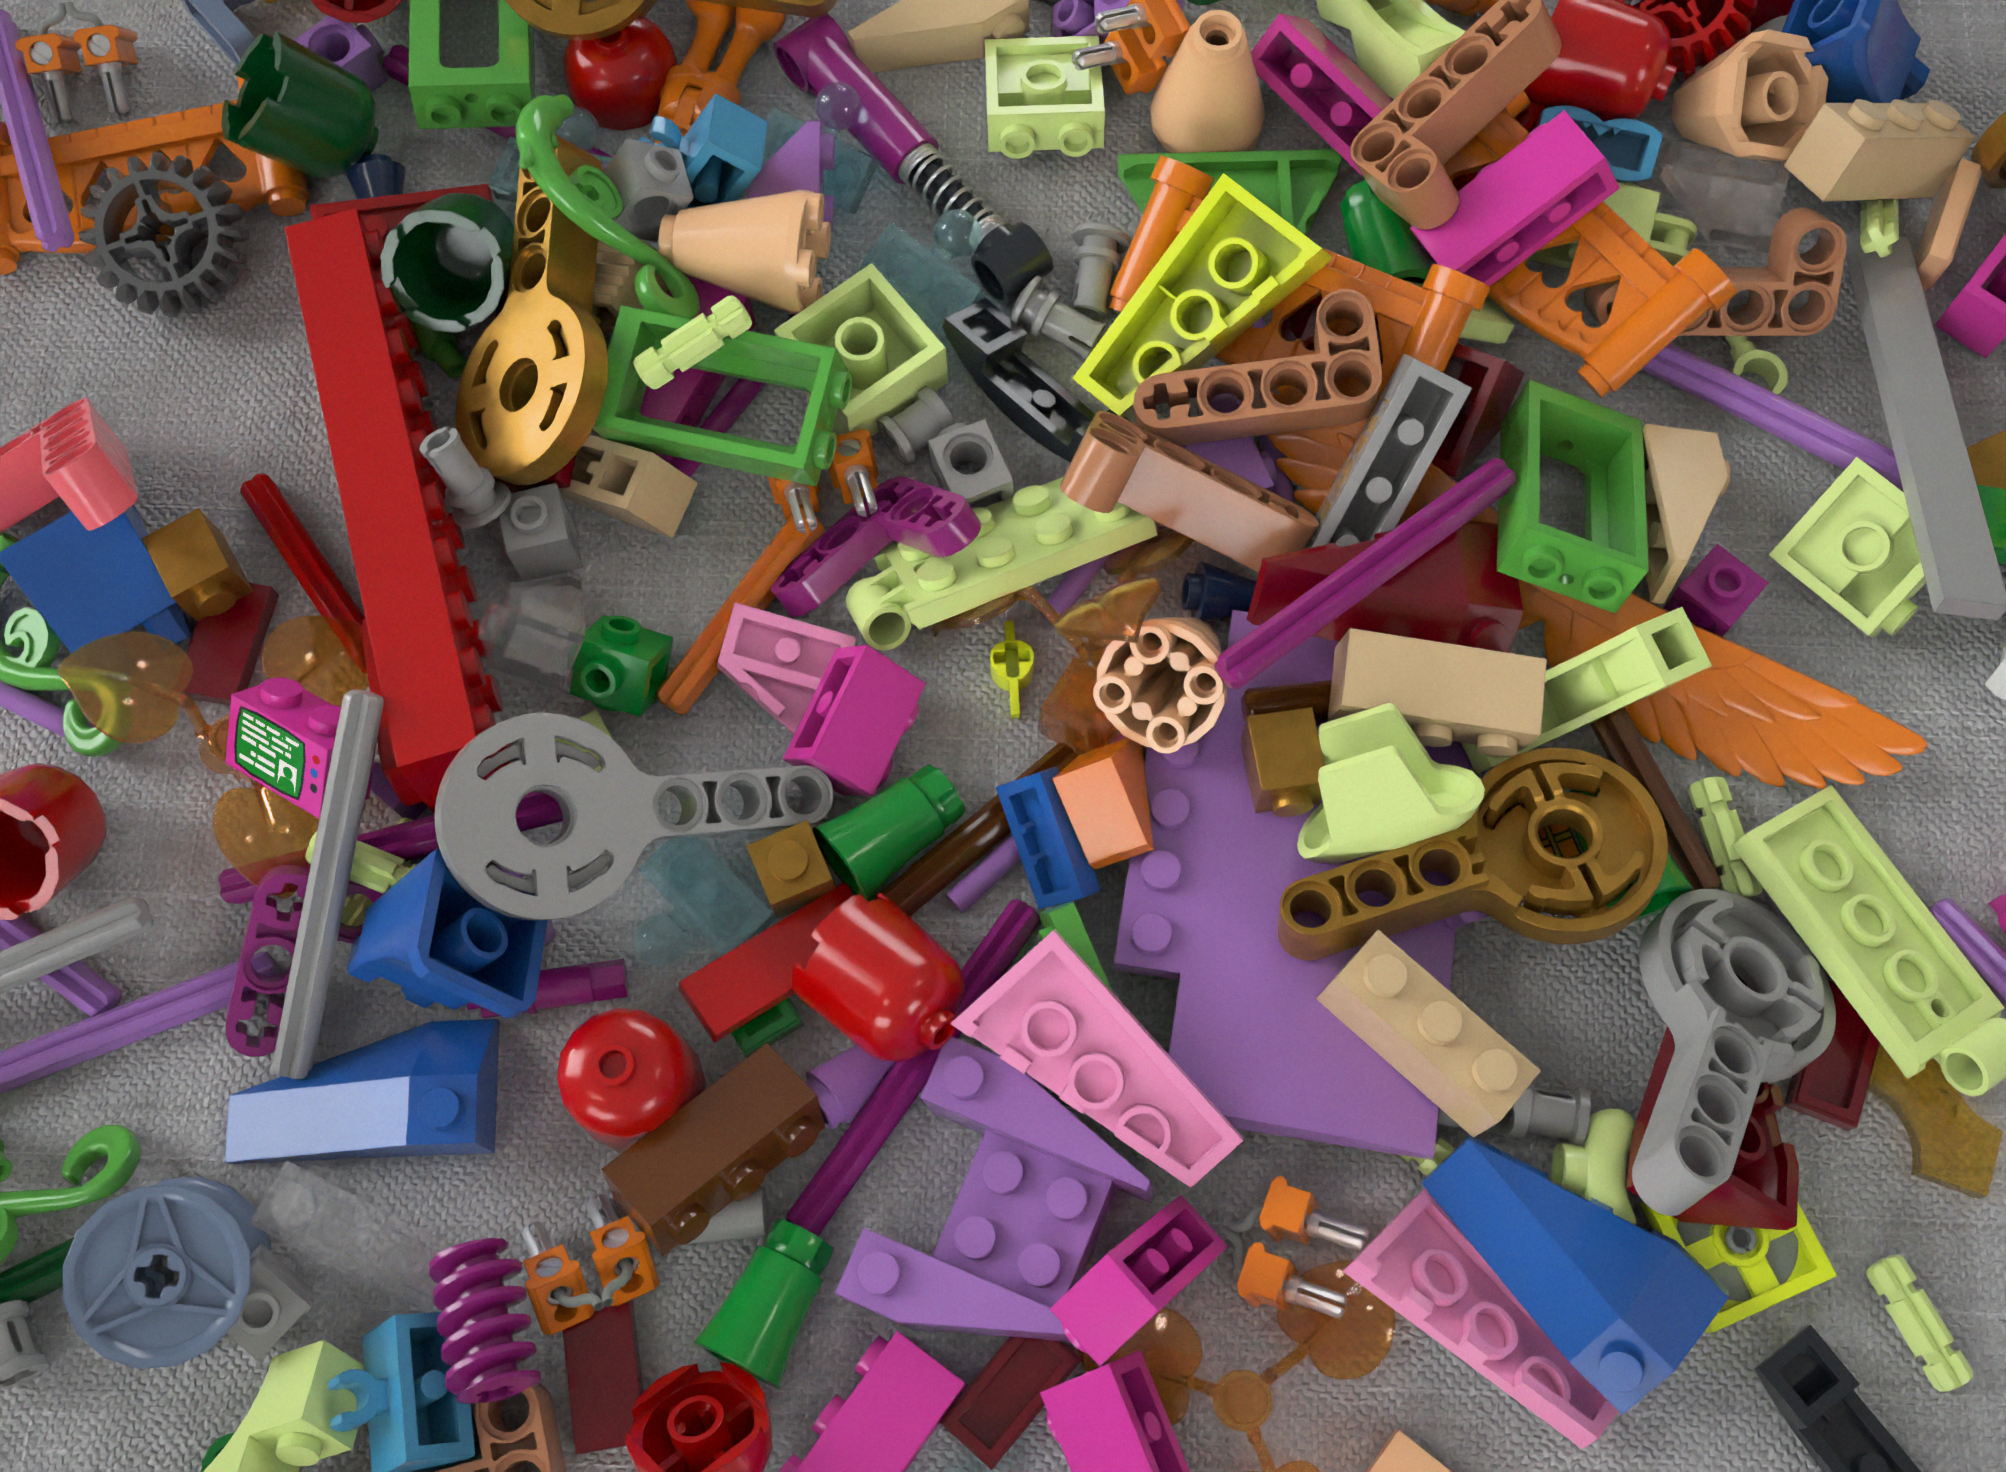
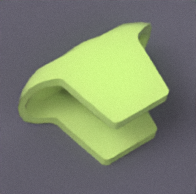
[1297,703,1485,864]

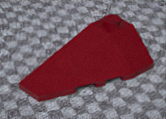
[1626,972,1799,1230]

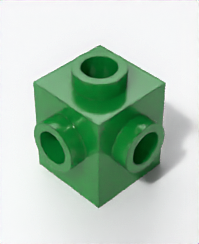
[567,615,674,717]

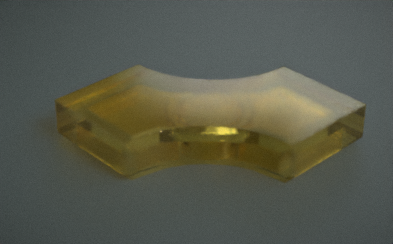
[1867,1043,2002,1199]

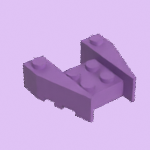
[835,1037,1156,1342]

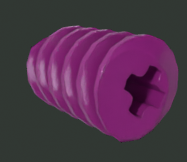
[429,1238,541,1404]

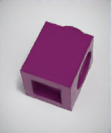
[1663,543,1769,637]

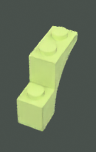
[1461,607,1712,774]
[203,1340,364,1472]

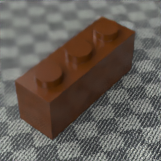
[601,1043,825,1256]

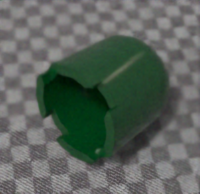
[221,31,379,179]
[380,193,514,332]

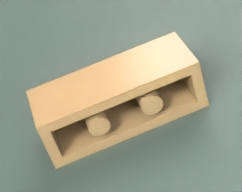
[1784,99,1976,202]
[1327,628,1547,757]
[1316,929,1541,1138]

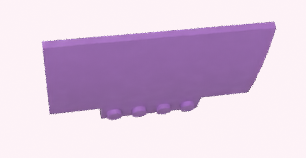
[1113,610,1472,1160]

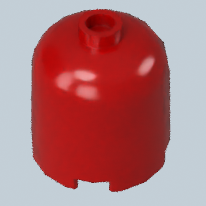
[1524,0,1678,122]
[0,763,106,920]
[792,893,965,1062]
[557,1008,706,1153]

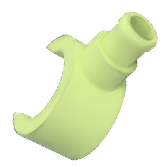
[1725,336,1788,396]

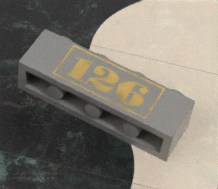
[1306,353,1472,549]

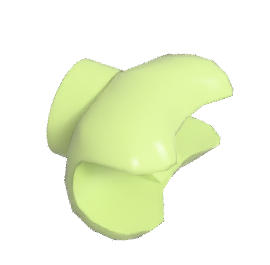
[1550,1108,1637,1225]

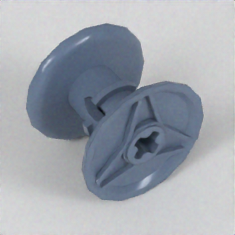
[63,1177,271,1369]

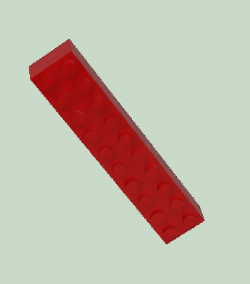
[284,208,512,814]

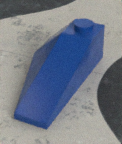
[224,1019,500,1164]
[1422,1135,1730,1415]

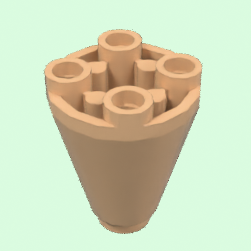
[1150,10,1265,153]
[658,190,831,314]
[1093,617,1227,754]

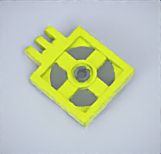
[1640,1202,1837,1333]

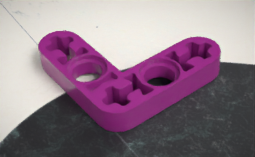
[771,476,982,617]
[225,865,383,1057]

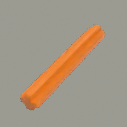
[656,508,824,716]

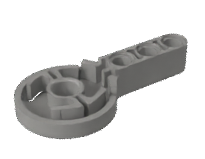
[435,713,833,921]
[1632,889,1836,1216]

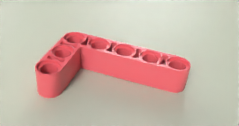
[0,398,139,532]

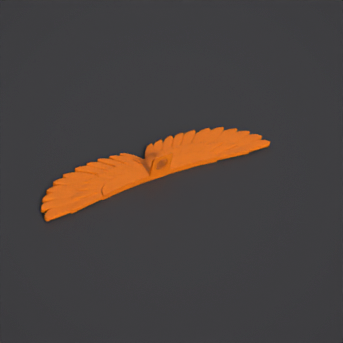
[1267,385,1927,790]

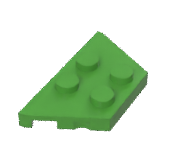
[1117,149,1343,236]

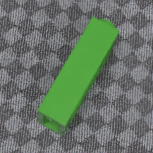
[408,0,536,129]
[593,305,852,487]
[1497,379,1649,614]

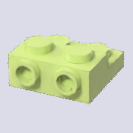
[985,35,1105,159]
[1769,457,1926,638]

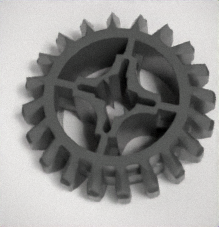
[77,152,250,317]

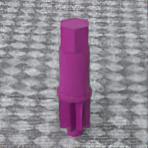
[467,958,629,1018]

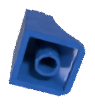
[1782,0,1930,103]
[0,504,193,681]
[347,848,548,1019]

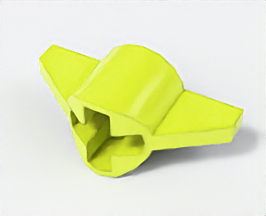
[990,620,1034,719]

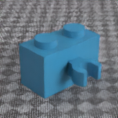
[638,93,768,209]
[328,1312,475,1472]

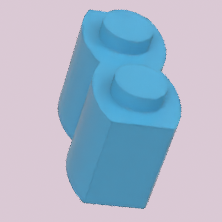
[1535,106,1663,183]

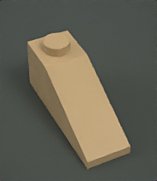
[847,0,1029,73]
[1643,424,1731,604]
[560,434,698,538]

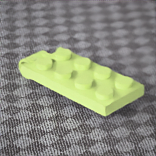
[846,477,1157,651]
[1732,785,2006,1097]

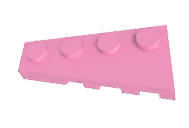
[950,929,1243,1188]
[1343,1188,1619,1449]

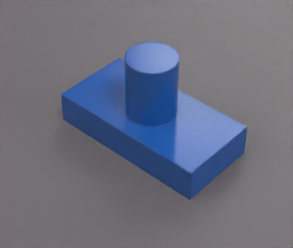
[996,766,1101,910]

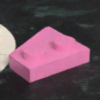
[717,603,857,735]

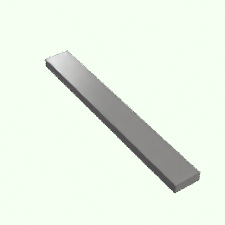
[1845,230,2006,620]

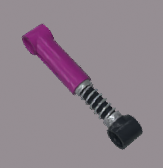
[773,14,1054,305]

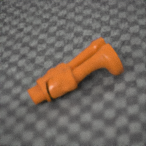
[654,0,787,144]

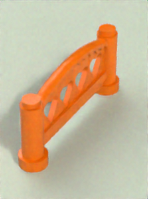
[0,76,309,275]
[1443,90,1737,398]
[1109,155,1490,400]

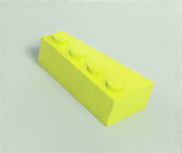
[1072,173,1333,419]

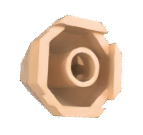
[1671,30,1828,163]

